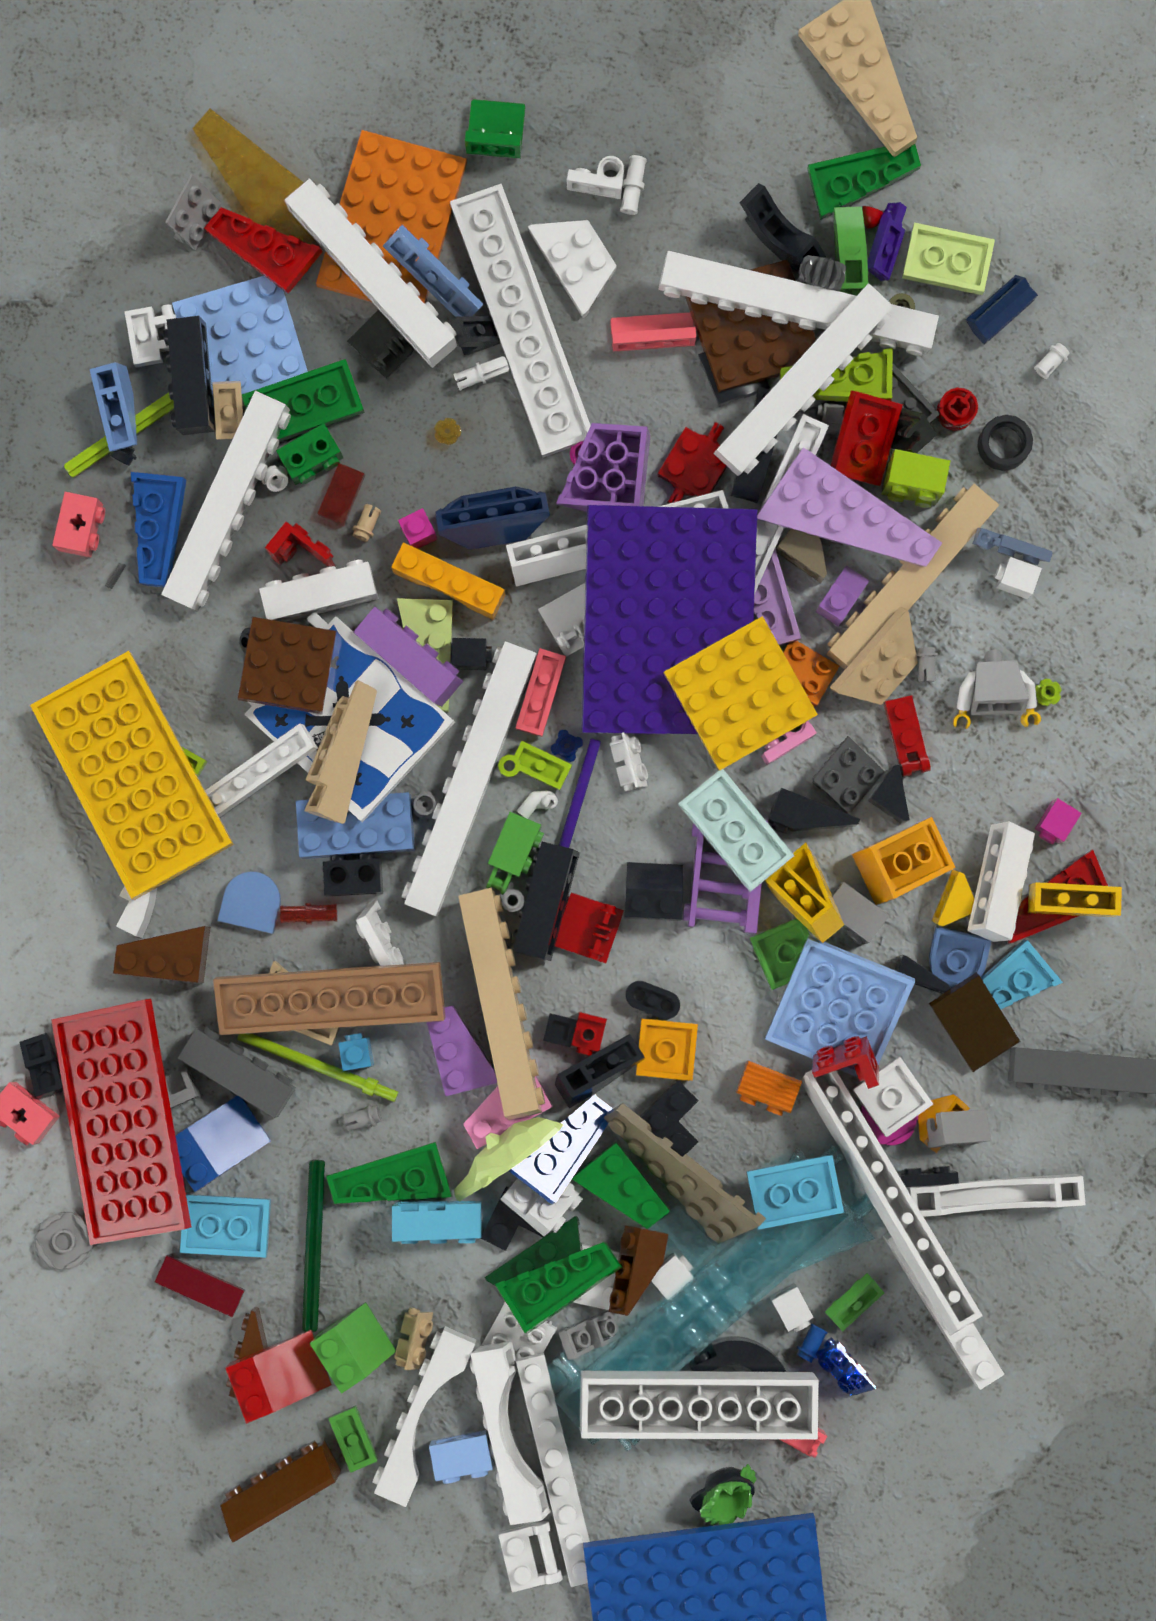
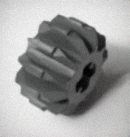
[798,255,846,291]

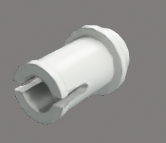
[1034,343,1069,379]

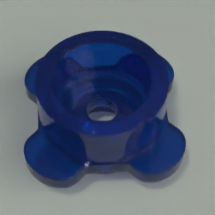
[550,730,583,762]

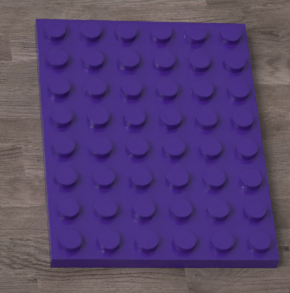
[581,505,758,734]

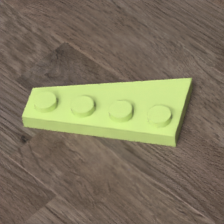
[397,598,453,712]

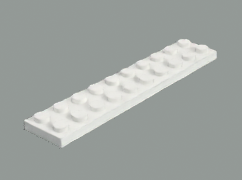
[450,184,591,458]

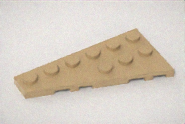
[798,0,917,157]

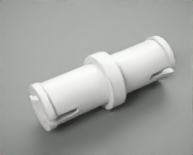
[620,155,647,215]

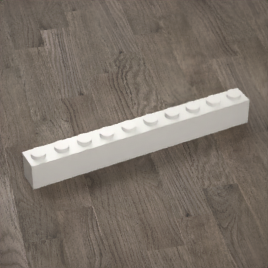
[658,251,939,356]
[402,641,537,917]
[801,1070,982,1336]

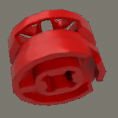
[937,387,978,431]

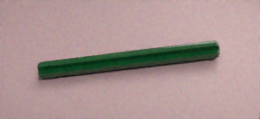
[302,1159,325,1332]

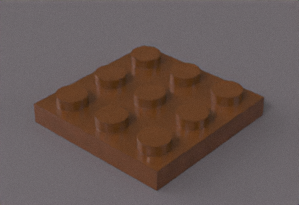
[238,617,336,714]

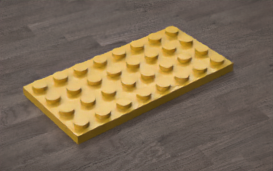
[30,651,234,900]

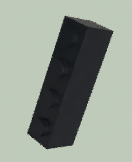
[163,316,216,435]
[511,841,580,961]

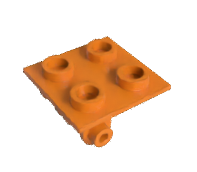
[783,641,840,707]

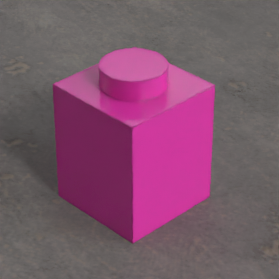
[398,508,437,549]
[1035,798,1082,844]

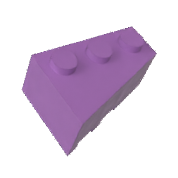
[427,1006,497,1096]

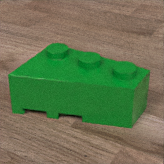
[572,1141,670,1229]

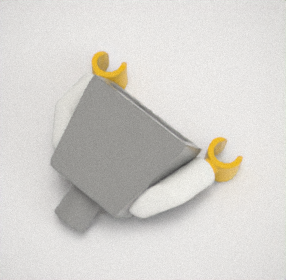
[953,650,1041,729]

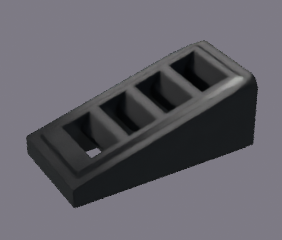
[895,955,952,994]

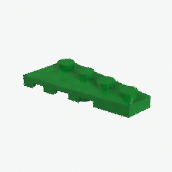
[326,1142,452,1204]
[495,1242,622,1334]

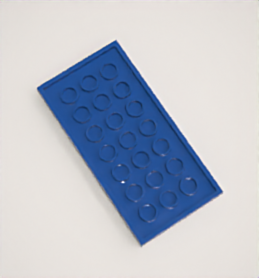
[583,1513,827,1621]

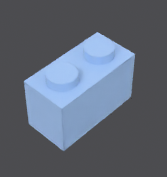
[429,1430,493,1484]

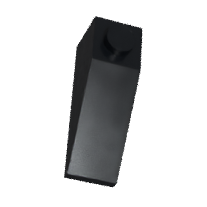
[767,788,860,834]
[555,1034,645,1109]

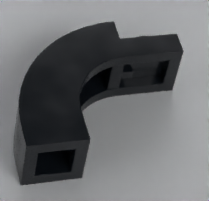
[739,183,826,272]
[689,1336,786,1372]

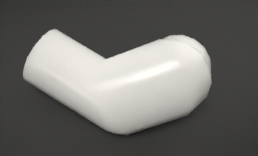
[516,791,558,819]

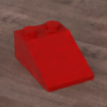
[225,1330,332,1424]

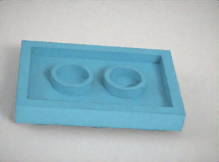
[746,1154,844,1230]
[180,1194,271,1258]

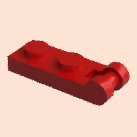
[884,695,931,777]

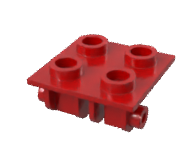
[555,892,624,964]

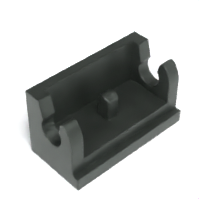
[891,408,937,453]

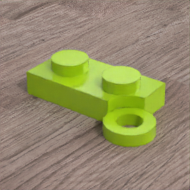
[498,741,572,791]

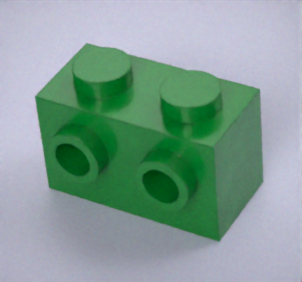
[276,423,343,485]

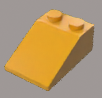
[852,817,956,905]

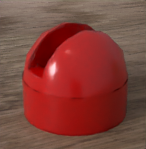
[862,206,883,228]

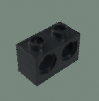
[323,854,383,897]

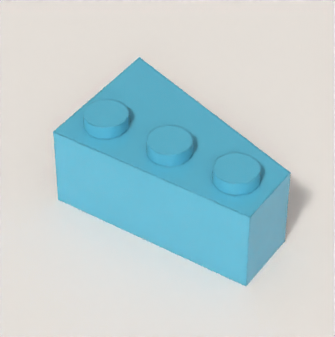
[392,1201,482,1244]

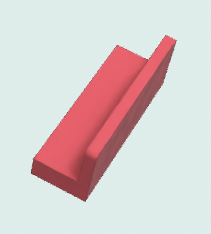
[611,312,696,352]

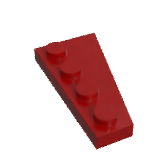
[204,207,323,294]
[1007,850,1108,944]

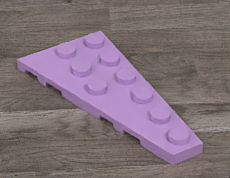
[757,447,942,567]

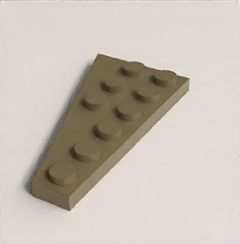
[604,1103,766,1244]

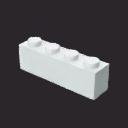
[259,560,379,622]
[967,821,1035,942]

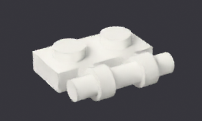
[124,305,176,368]

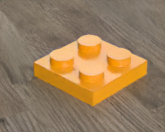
[636,1018,698,1081]

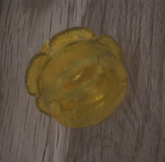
[434,418,461,445]

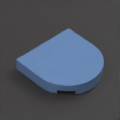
[217,872,281,934]
[929,926,992,988]

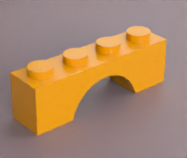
[391,542,506,620]

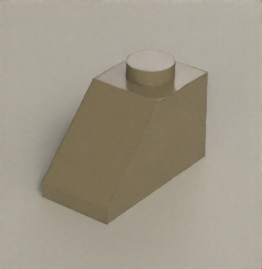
[776,529,827,584]

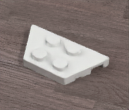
[528,220,617,318]

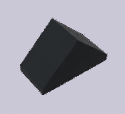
[868,765,910,823]

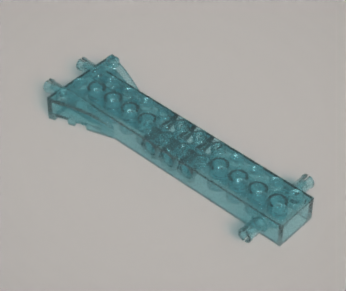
[551,1145,876,1452]

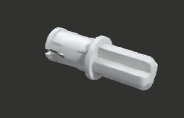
[454,356,509,390]

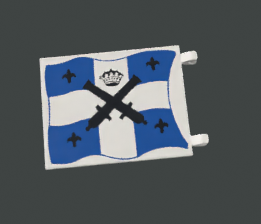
[238,612,455,823]

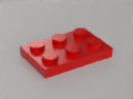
[830,390,903,486]

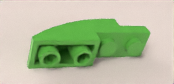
[833,206,868,296]

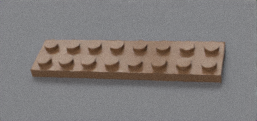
[213,962,446,1035]

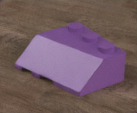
[556,423,651,512]

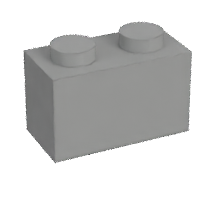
[832,882,889,945]

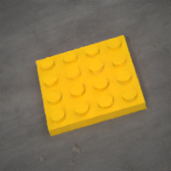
[663,616,818,771]

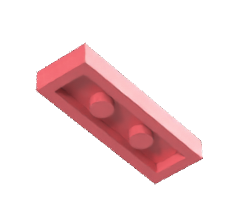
[516,648,566,737]

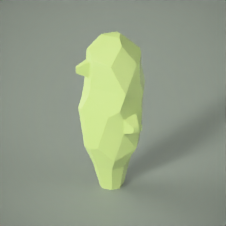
[454,1117,563,1201]

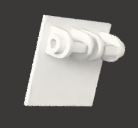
[538,583,585,657]
[482,1302,557,1359]

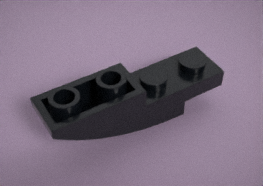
[731,387,777,503]

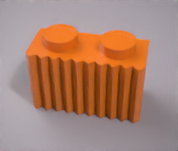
[735,1060,802,1116]

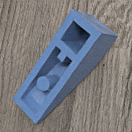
[89,362,137,452]

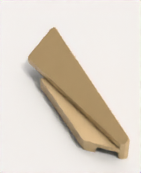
[304,680,377,824]

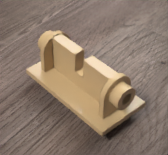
[394,1307,433,1370]

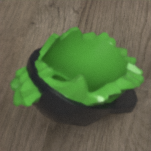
[690,1464,756,1525]

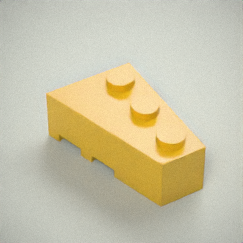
[764,842,844,943]

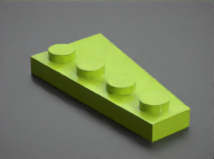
[780,348,893,401]

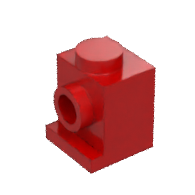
[572,1012,607,1056]

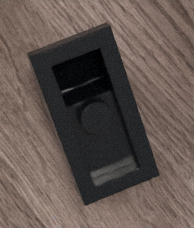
[450,316,501,355]

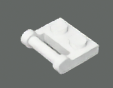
[498,1521,563,1592]

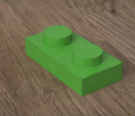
[825,1273,884,1332]
[328,1405,378,1473]

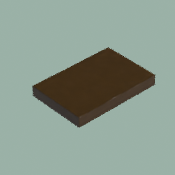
[929,972,1021,1072]

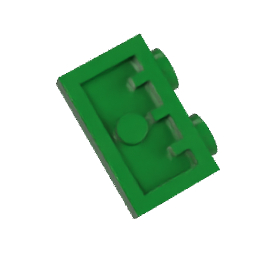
[465,99,526,159]

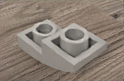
[558,1311,621,1360]

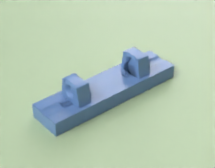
[383,225,483,317]

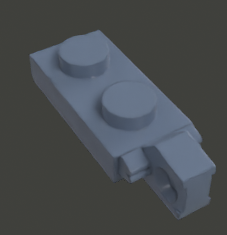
[972,528,1053,565]

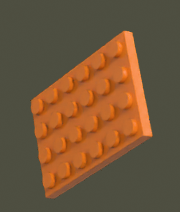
[316,130,467,304]

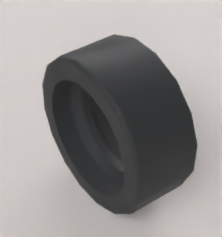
[977,415,1033,471]

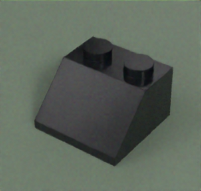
[624,862,683,921]

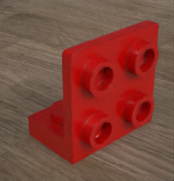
[265,522,335,567]
[812,1036,879,1089]

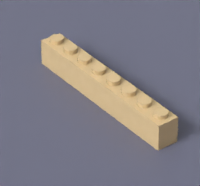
[826,484,999,670]
[458,888,545,1120]

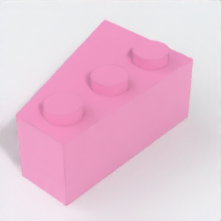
[463,1076,553,1149]

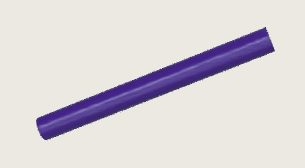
[559,739,601,848]

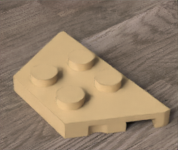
[830,607,918,705]

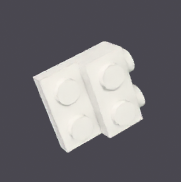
[501,1178,584,1236]

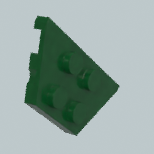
[485,1216,583,1286]

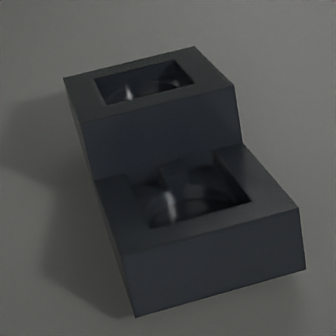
[19,1033,63,1099]

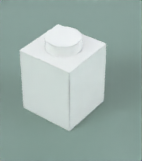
[995,557,1042,599]
[652,1253,694,1300]
[770,1283,814,1332]

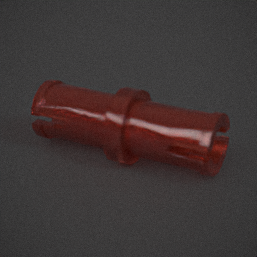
[280,902,338,925]

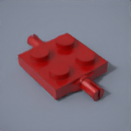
[658,422,727,504]

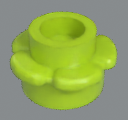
[1035,679,1062,706]

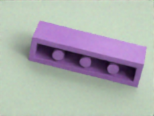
[353,606,463,707]

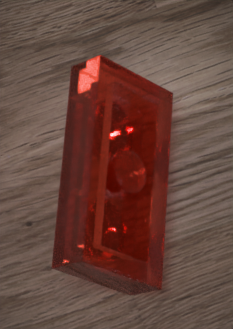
[318,463,365,526]

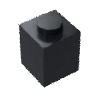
[452,638,492,670]

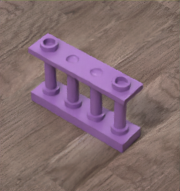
[683,820,768,934]

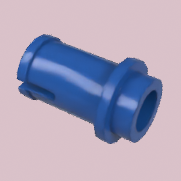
[796,1323,828,1363]

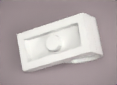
[567,156,624,199]

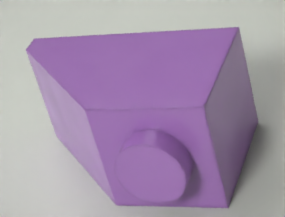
[816,565,869,627]

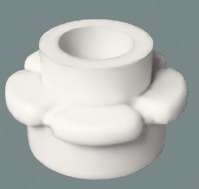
[262,465,288,492]

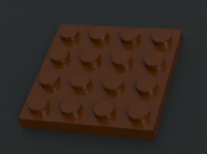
[685,260,816,393]

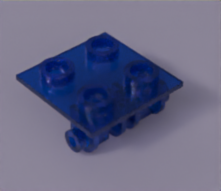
[816,1337,877,1396]

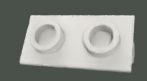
[610,732,648,792]

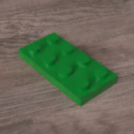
[242,359,365,442]

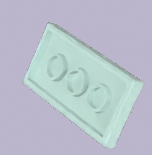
[678,769,794,892]

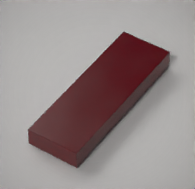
[155,1255,245,1317]

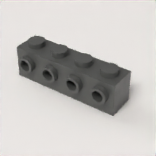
[178,1027,296,1118]

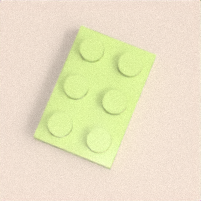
[902,223,995,295]

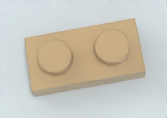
[212,381,243,439]

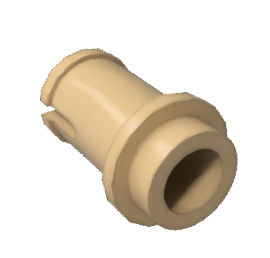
[352,504,381,542]

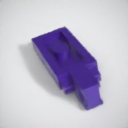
[867,202,907,281]

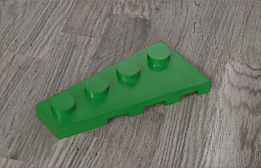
[807,144,921,220]

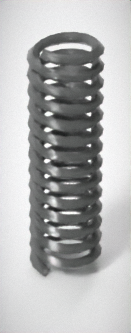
[105,563,126,589]

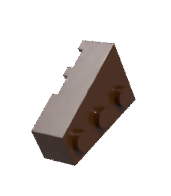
[113,926,211,983]

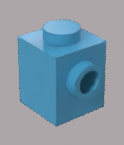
[338,1033,374,1071]

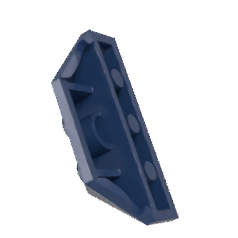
[435,486,550,550]

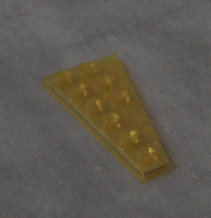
[192,108,314,244]

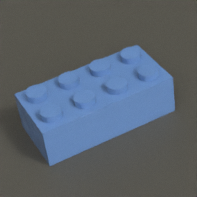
[296,792,415,859]

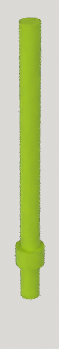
[237,1033,399,1102]

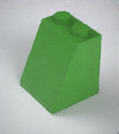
[310,1302,396,1394]

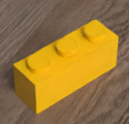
[1028,882,1122,917]

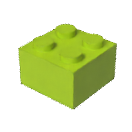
[881,449,951,508]

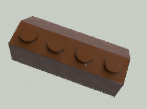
[220,1440,341,1543]

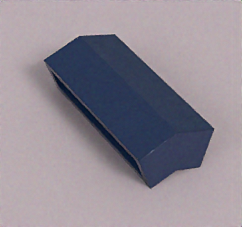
[965,275,1038,345]

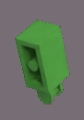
[486,812,544,895]

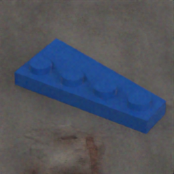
[131,472,187,587]

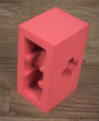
[52,492,105,558]
[0,1082,60,1145]

